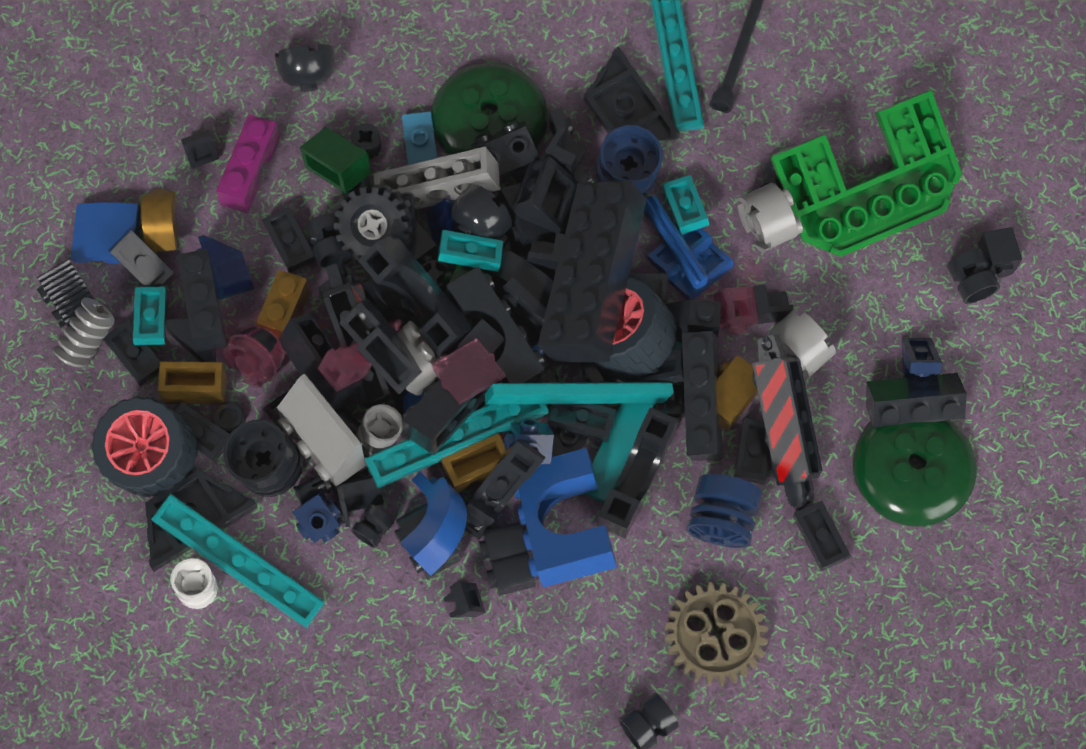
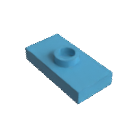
[402,111,437,165]

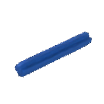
[644,195,708,289]

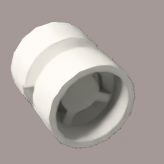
[170,558,218,609]

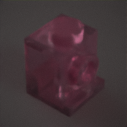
[713,287,758,334]
[318,343,372,392]

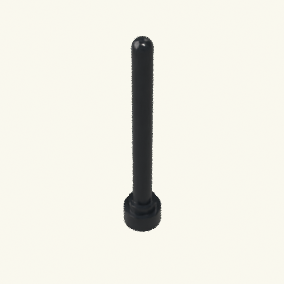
[709,0,764,113]

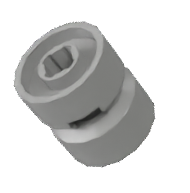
[356,404,403,456]

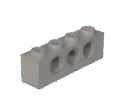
[374,146,500,210]

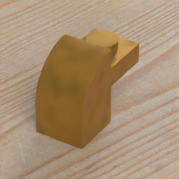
[141,189,178,252]

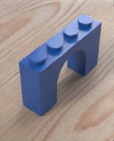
[515,448,617,588]

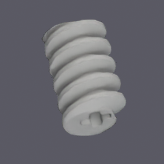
[53,298,115,368]

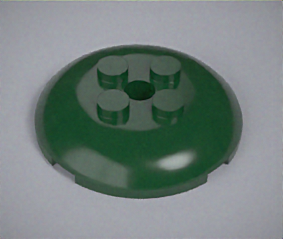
[431,62,548,155]
[853,420,977,527]

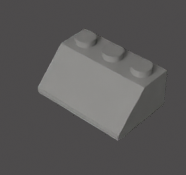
[277,374,366,487]

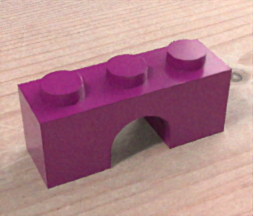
[216,114,280,213]

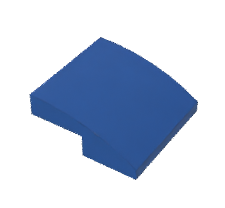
[71,202,141,264]
[647,228,734,300]

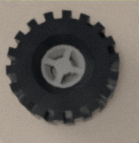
[334,184,415,260]

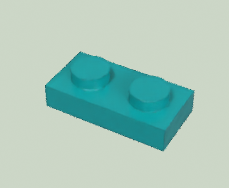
[663,174,710,235]
[438,230,503,272]
[133,287,167,345]

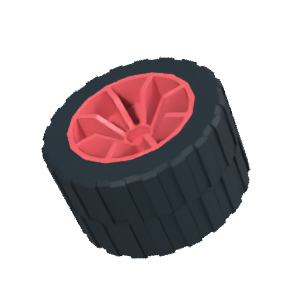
[593,277,677,381]
[92,396,197,497]

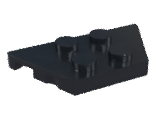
[584,46,680,141]
[145,470,258,572]

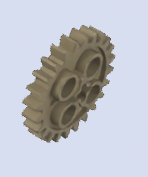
[664,582,768,687]

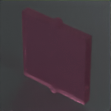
[431,338,506,405]

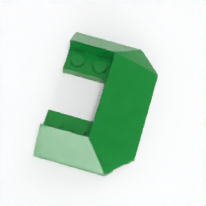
[770,90,962,257]

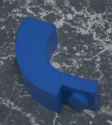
[400,471,467,576]

